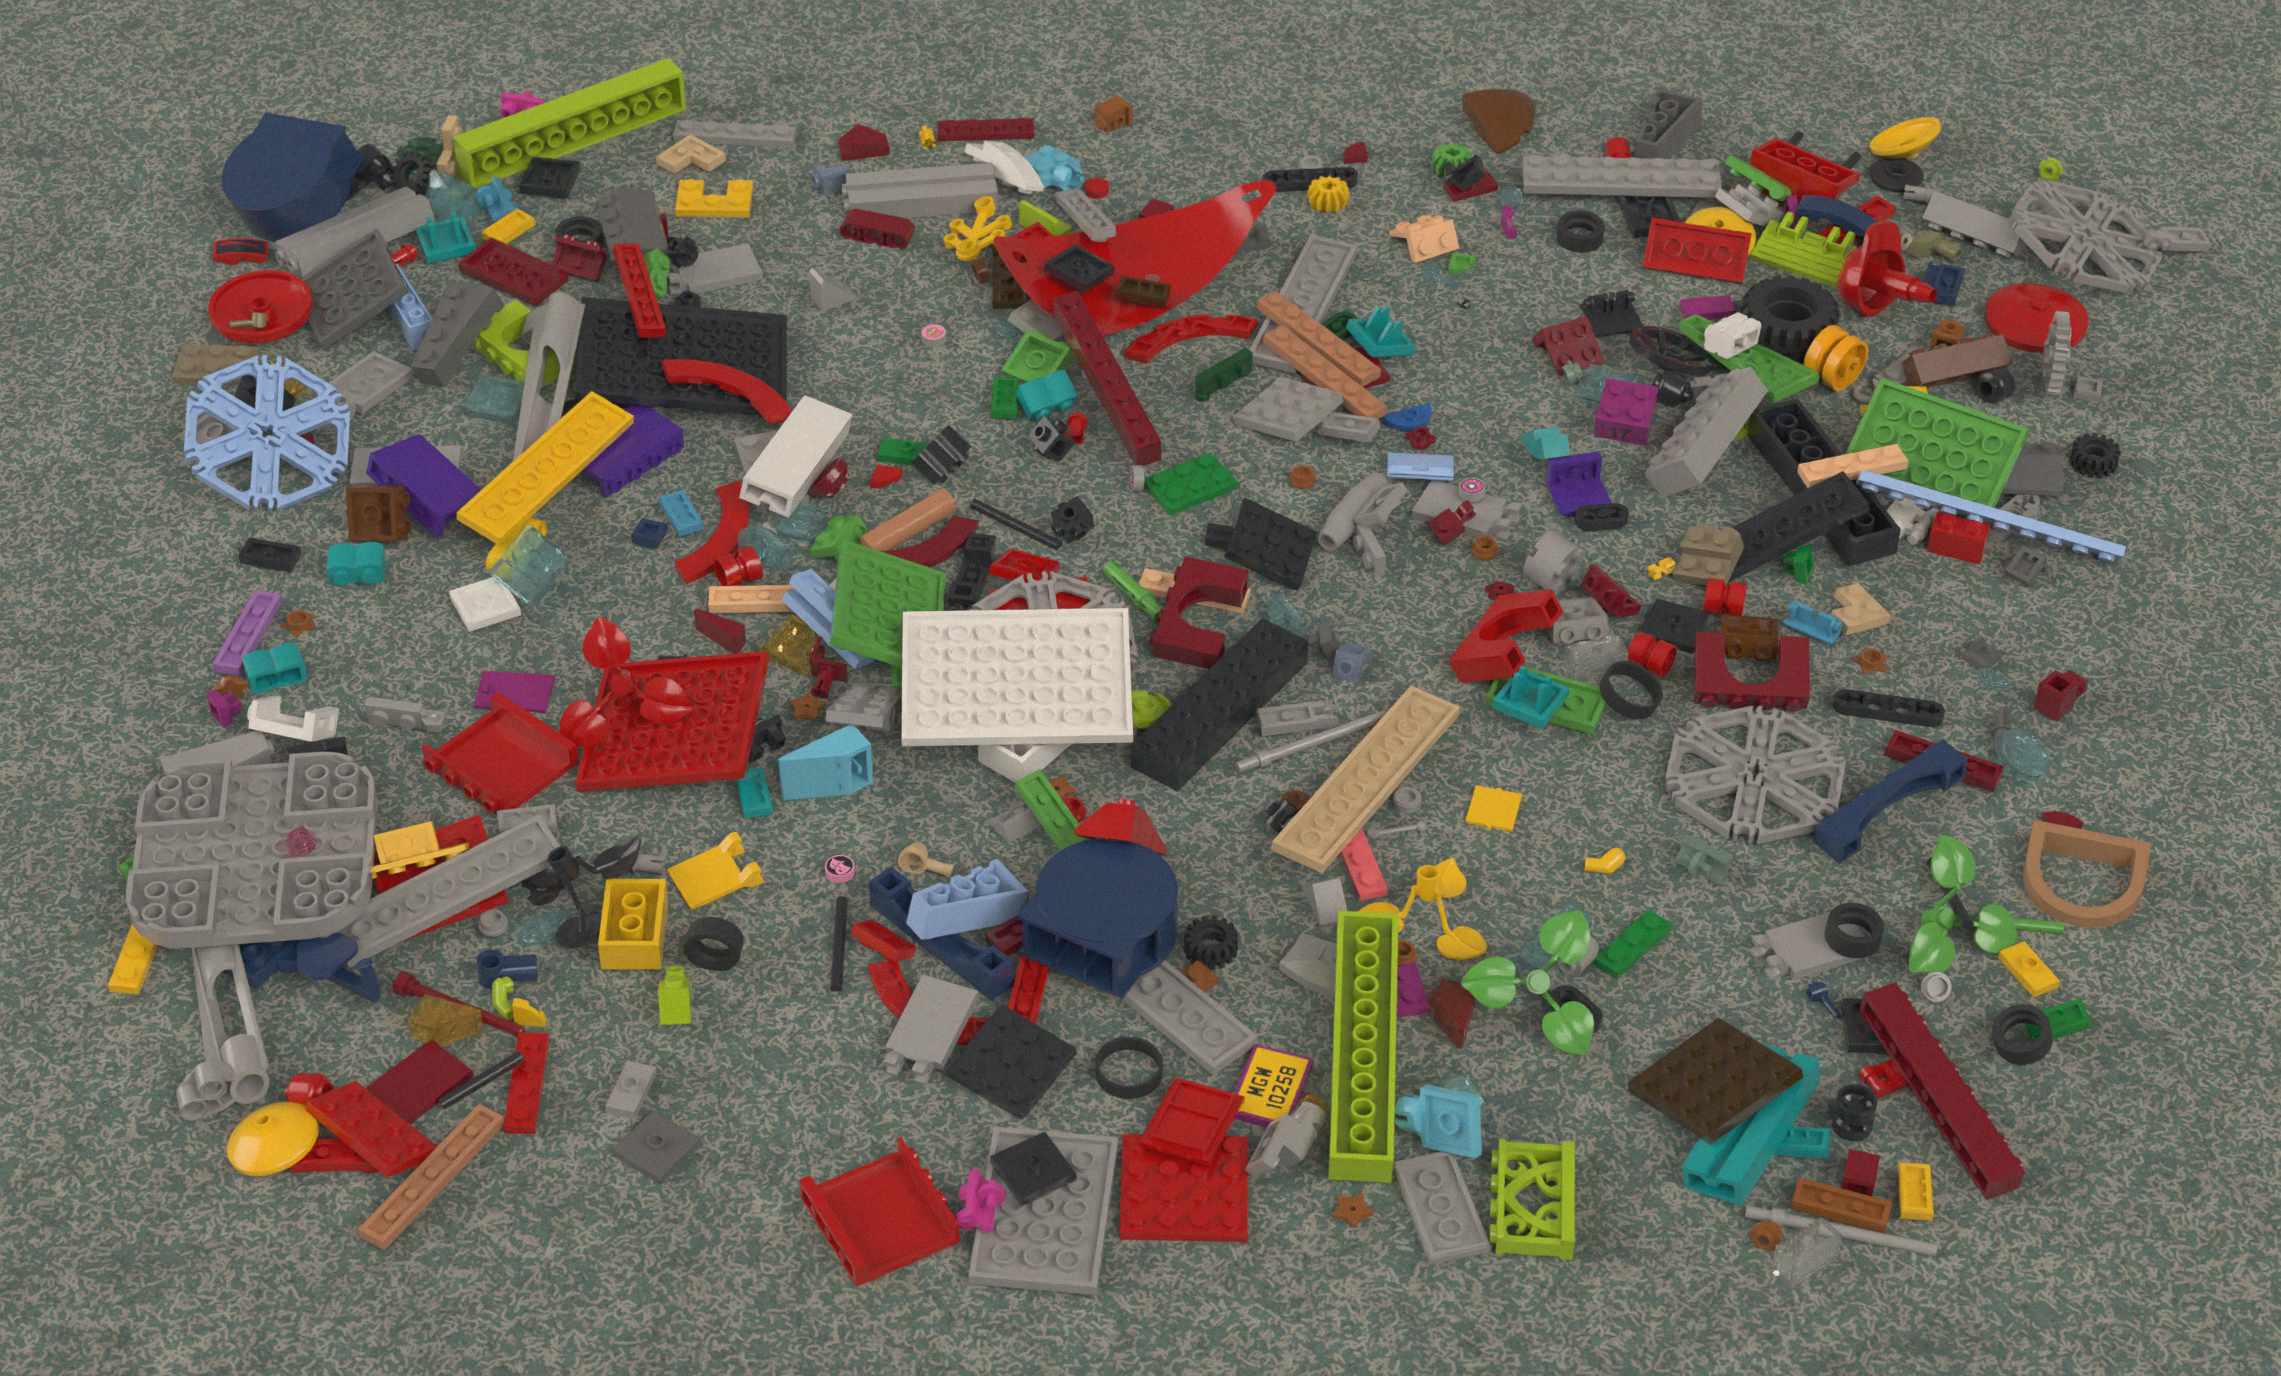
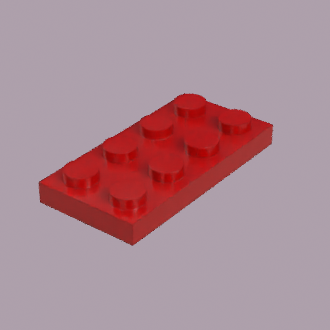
[1643,218,1752,284]
[306,1080,437,1178]

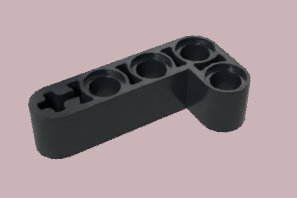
[346,144,394,201]

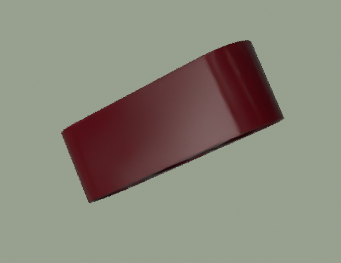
[839,209,915,250]

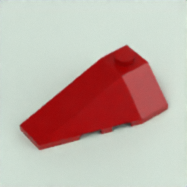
[1074,798,1166,855]

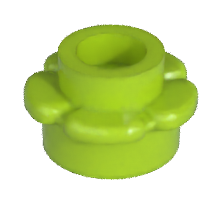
[2039,158,2063,181]

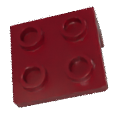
[1532,316,1604,376]

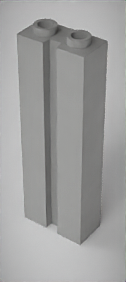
[842,163,998,218]
[275,186,435,277]

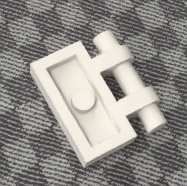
[1886,498,1941,545]

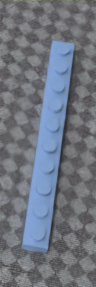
[1856,469,2126,563]

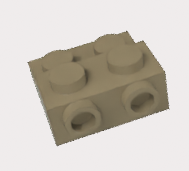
[1673,523,1744,585]

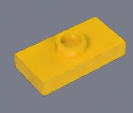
[481,208,535,244]
[1998,941,2060,997]
[1897,1162,1934,1221]

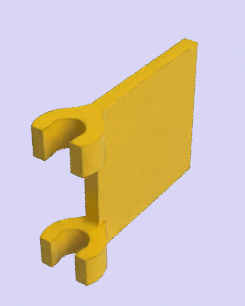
[667,832,764,910]

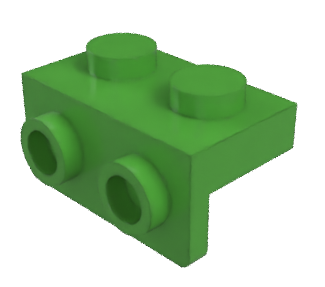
[809,514,869,562]

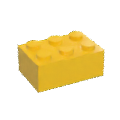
[598,879,669,969]

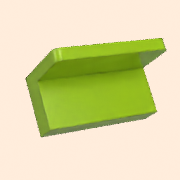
[1019,200,1072,236]

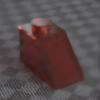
[1430,979,1476,1049]

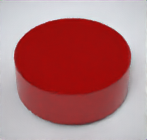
[1085,177,1109,199]

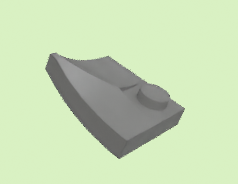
[1007,299,1064,342]
[1279,933,1336,998]

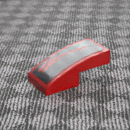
[212,238,268,265]

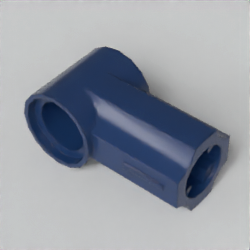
[477,949,537,989]

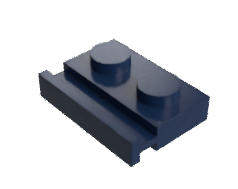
[1923,261,1966,306]

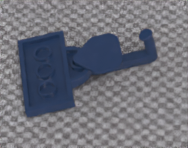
[222,933,381,1002]

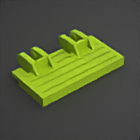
[1750,212,1857,288]

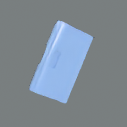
[1387,452,1454,481]

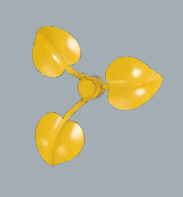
[1357,857,1487,960]

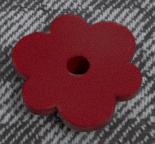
[1485,581,1515,600]

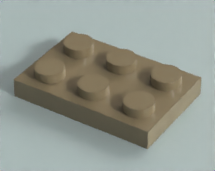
[172,344,260,386]

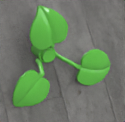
[1909,835,2017,973]
[1461,910,1594,1055]

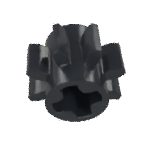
[667,236,699,268]
[1265,798,1300,833]

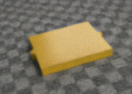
[1465,785,1522,832]

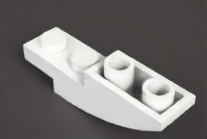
[965,141,1044,194]

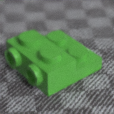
[1001,330,1075,384]

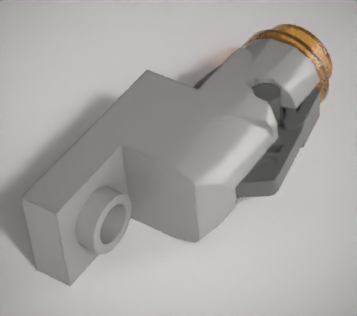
[1245,1094,1327,1177]

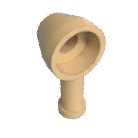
[898,842,954,879]

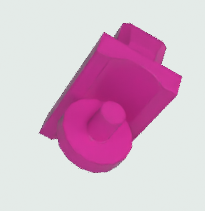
[501,91,544,118]
[956,1168,1006,1233]

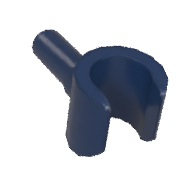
[1806,982,1841,1019]

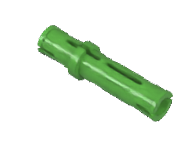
[1103,560,1165,623]

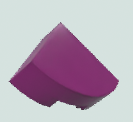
[1501,205,1517,239]

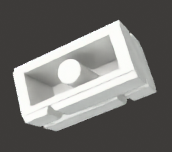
[1704,312,1762,359]

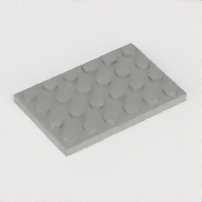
[968,1127,1118,1295]

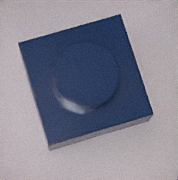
[631,518,668,549]

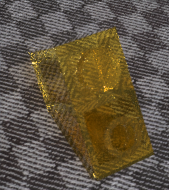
[408,995,483,1046]

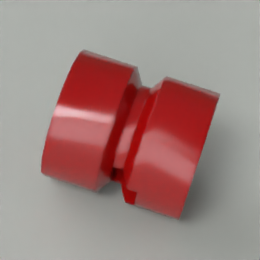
[713,546,763,586]
[1703,577,1747,616]
[1626,631,1677,679]

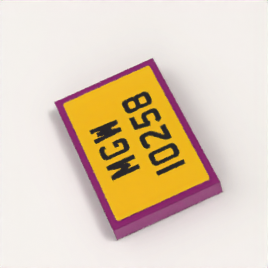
[1235,1044,1314,1128]

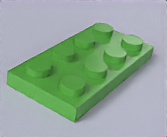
[1485,667,1607,735]

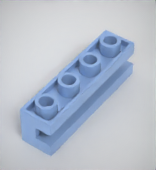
[387,264,432,350]
[782,569,875,669]

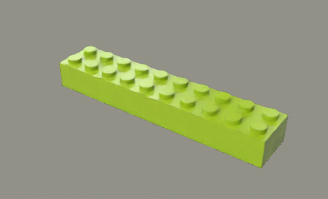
[453,58,686,190]
[1328,911,1399,1183]

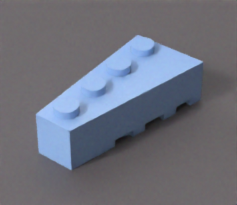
[906,859,1029,940]

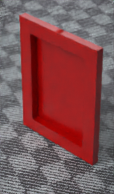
[1139,1077,1245,1166]

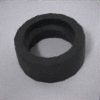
[1556,210,1605,253]
[555,216,604,249]
[1824,903,1885,959]
[684,917,744,971]
[1992,1004,2053,1065]

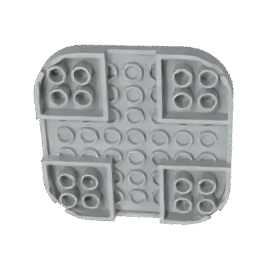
[126,752,378,949]

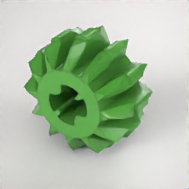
[1432,143,1473,180]

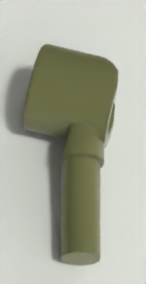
[229,312,267,328]

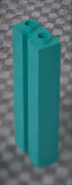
[1681,1044,1821,1206]

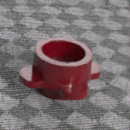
[1405,426,1436,450]

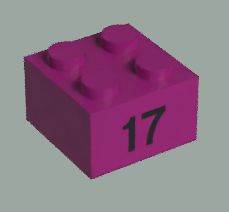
[1595,378,1658,446]

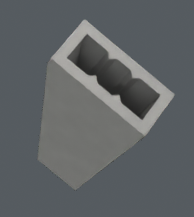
[160,730,275,776]

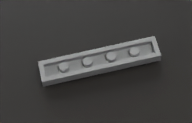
[673,120,797,148]
[1055,188,1116,242]

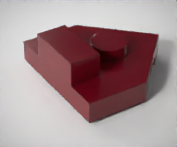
[838,123,890,161]

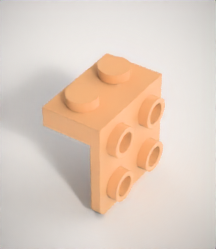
[1389,215,1459,262]

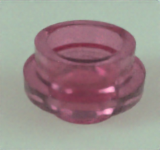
[286,828,316,856]

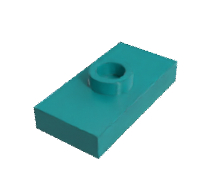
[736,767,773,819]
[1774,1126,1832,1159]

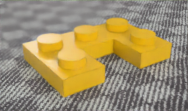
[675,179,754,217]

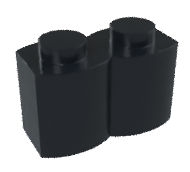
[911,425,971,485]

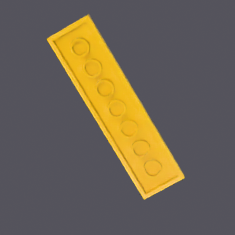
[457,391,634,546]

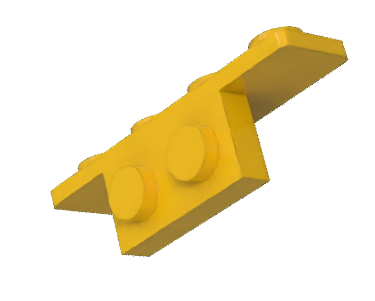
[372,821,470,879]

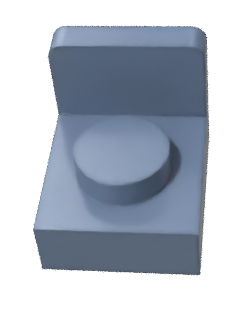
[811,164,850,196]
[1332,642,1373,683]

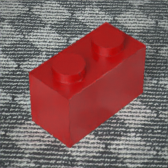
[1927,512,1991,565]

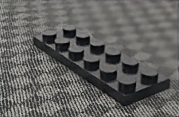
[1728,471,1870,583]

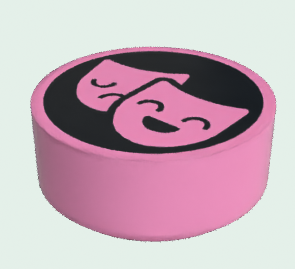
[825,855,855,883]

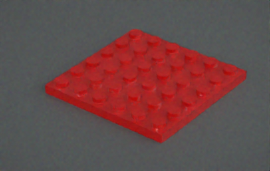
[575,651,770,792]

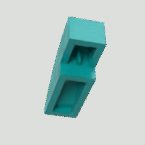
[1521,427,1570,459]

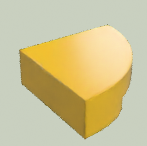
[512,998,547,1027]

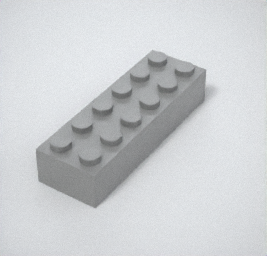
[1644,366,1768,497]

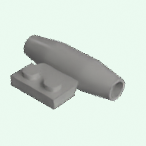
[1318,472,1408,551]

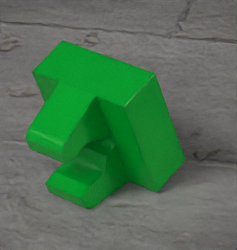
[1783,546,1815,584]

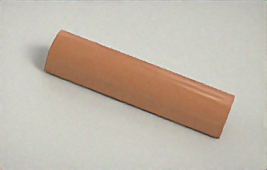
[861,488,956,551]

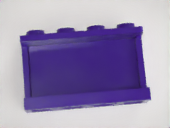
[581,405,684,498]
[366,434,481,537]

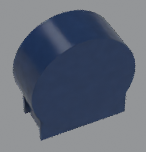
[221,113,364,242]
[1017,838,1178,999]

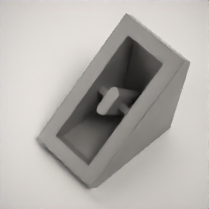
[809,268,857,311]
[1301,878,1347,928]

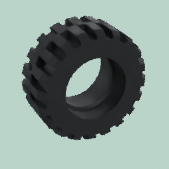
[1740,275,1839,365]

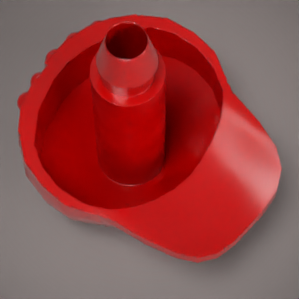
[1837,221,1937,318]

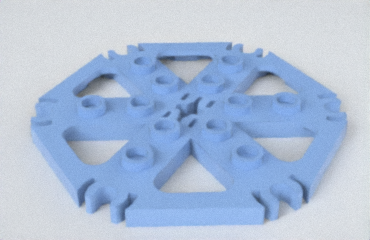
[183,355,350,512]

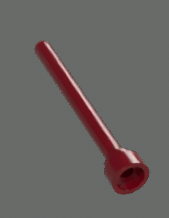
[393,971,526,1037]

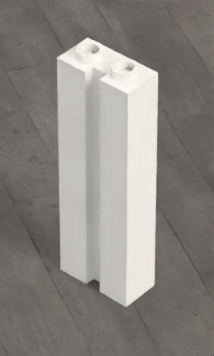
[739,395,853,518]

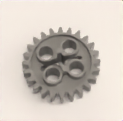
[2043,311,2072,396]

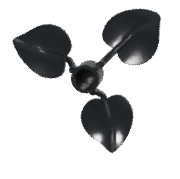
[521,836,641,950]

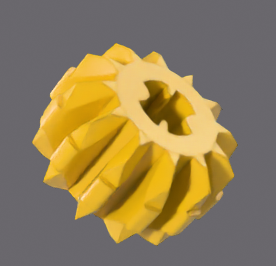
[1308,175,1350,215]

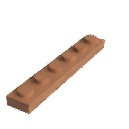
[1257,291,1381,387]
[1263,325,1388,419]
[358,1104,504,1251]

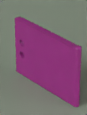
[473,671,555,714]

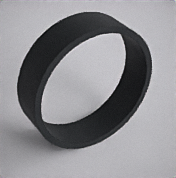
[1599,661,1663,719]
[1095,1037,1163,1099]

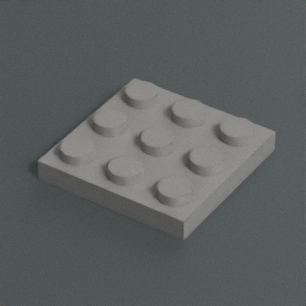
[1233,377,1343,442]

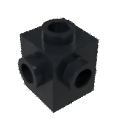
[1028,416,1076,461]
[1050,495,1095,543]

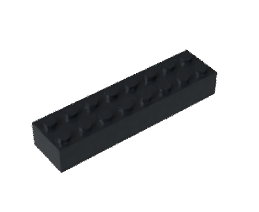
[1748,398,1901,566]
[1131,618,1308,792]

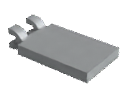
[666,243,763,294]
[315,351,414,421]
[1411,480,1521,541]
[1750,912,1866,980]
[883,975,979,1086]

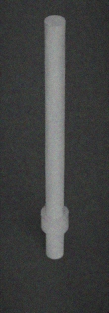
[1234,710,1387,773]
[1745,1205,1938,1257]

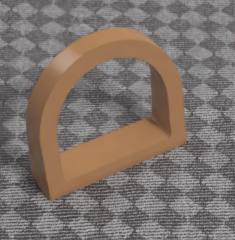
[2023,820,2151,928]

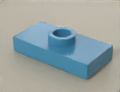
[658,490,704,537]

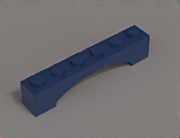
[1815,739,1968,863]
[869,867,1014,1001]

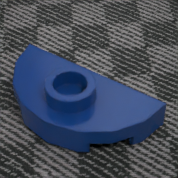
[1382,403,1432,432]

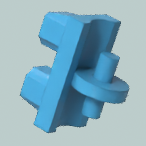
[476,176,519,222]

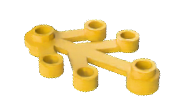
[943,196,1012,262]

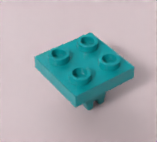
[415,212,476,264]
[1346,305,1416,358]
[1492,665,1570,729]

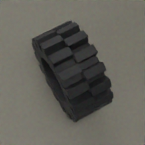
[390,151,438,196]
[2069,433,2121,479]
[1184,915,1238,970]

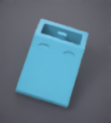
[778,724,873,800]

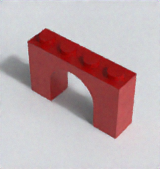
[1448,589,1563,683]

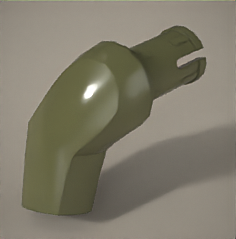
[1901,231,1963,262]

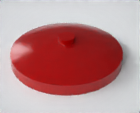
[208,270,313,343]
[1985,283,2089,353]

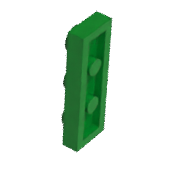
[1593,909,1672,979]

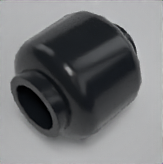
[1976,367,2015,404]
[1652,370,1691,407]

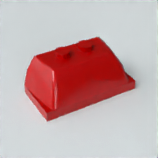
[1750,138,1861,204]

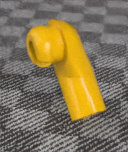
[1584,848,1625,874]

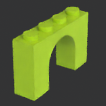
[472,300,578,388]

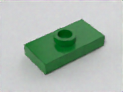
[991,378,1020,419]
[878,438,930,466]
[2024,998,2092,1042]

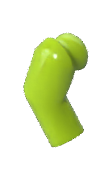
[492,976,514,1020]

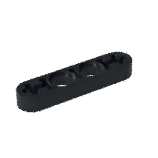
[1263,167,1358,192]
[1833,689,1945,727]

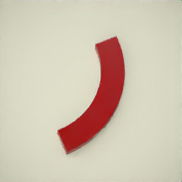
[1124,314,1258,364]
[662,359,792,424]
[674,480,750,584]
[868,961,989,1046]

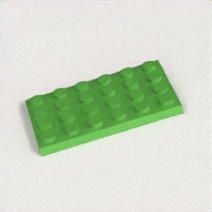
[1845,378,2030,524]
[830,539,946,668]

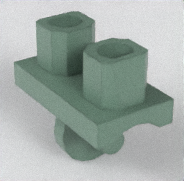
[1675,835,1733,885]

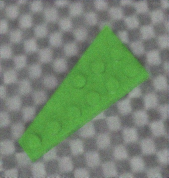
[1679,314,1820,404]

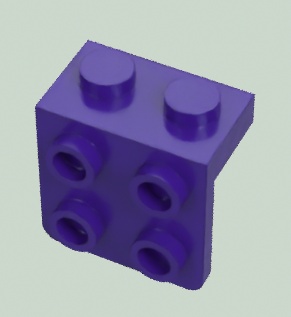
[1546,451,1612,517]

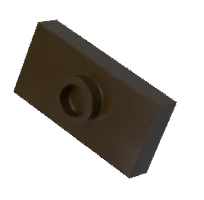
[1116,275,1171,308]

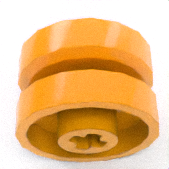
[1804,325,1869,392]

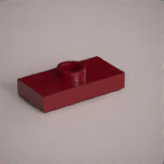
[1443,171,1498,202]

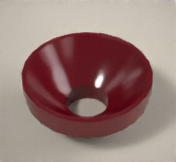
[808,456,849,498]

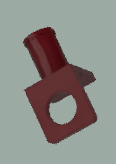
[809,636,849,699]

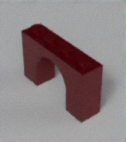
[1149,556,1249,669]
[1693,632,1810,712]

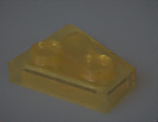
[762,614,814,677]

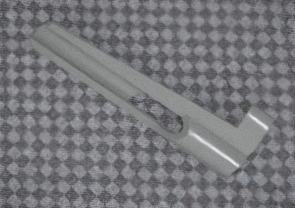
[513,292,585,461]
[176,944,269,1121]

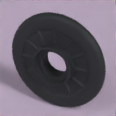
[1870,158,1924,192]

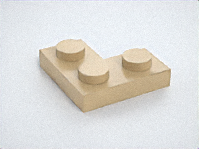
[437,115,463,184]
[656,134,726,174]
[1831,583,1891,635]

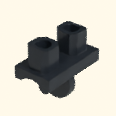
[748,714,786,763]

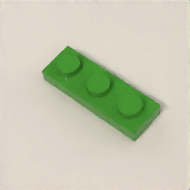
[1014,769,1088,851]

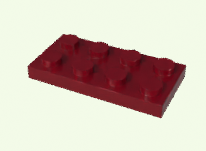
[458,237,569,306]

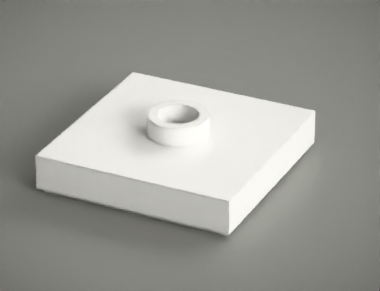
[449,575,521,632]

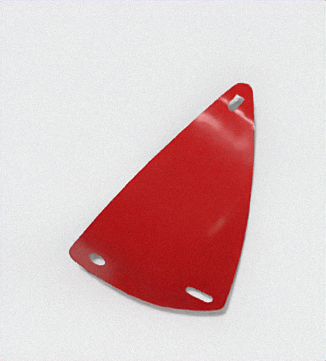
[993,180,1277,336]

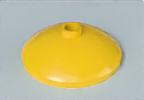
[1870,117,1941,159]
[1685,207,1756,257]
[227,1102,319,1176]

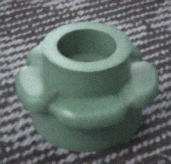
[1561,360,1584,385]

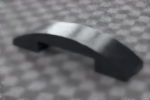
[947,533,996,605]

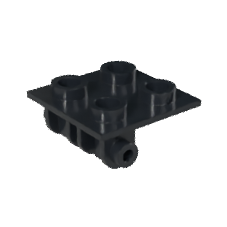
[1580,290,1643,337]

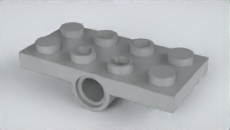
[826,684,902,732]

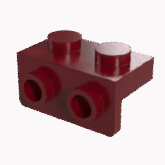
[551,235,608,282]
[1580,564,1642,617]

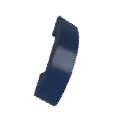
[1795,195,1877,238]

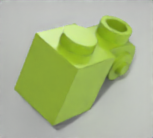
[658,966,692,1025]

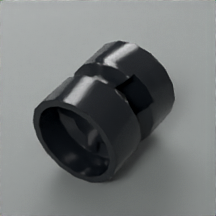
[1832,1084,1878,1142]

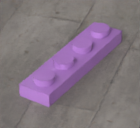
[212,590,282,676]

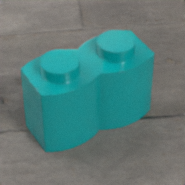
[1015,370,1078,421]
[326,542,386,586]
[242,643,307,694]

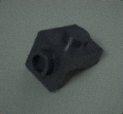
[1444,154,1486,191]

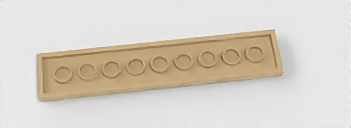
[1271,686,1460,873]

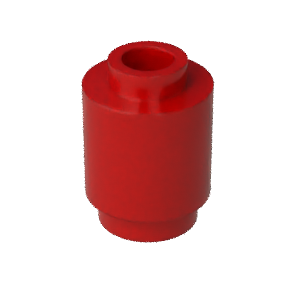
[1605,137,1632,158]

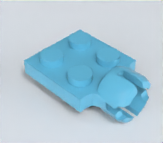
[1024,145,1084,191]
[1394,1085,1482,1158]

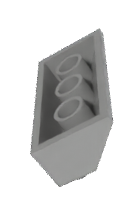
[1923,191,2027,258]

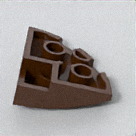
[1462,89,1535,154]

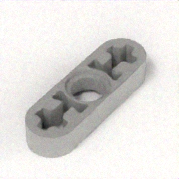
[1987,494,2040,542]

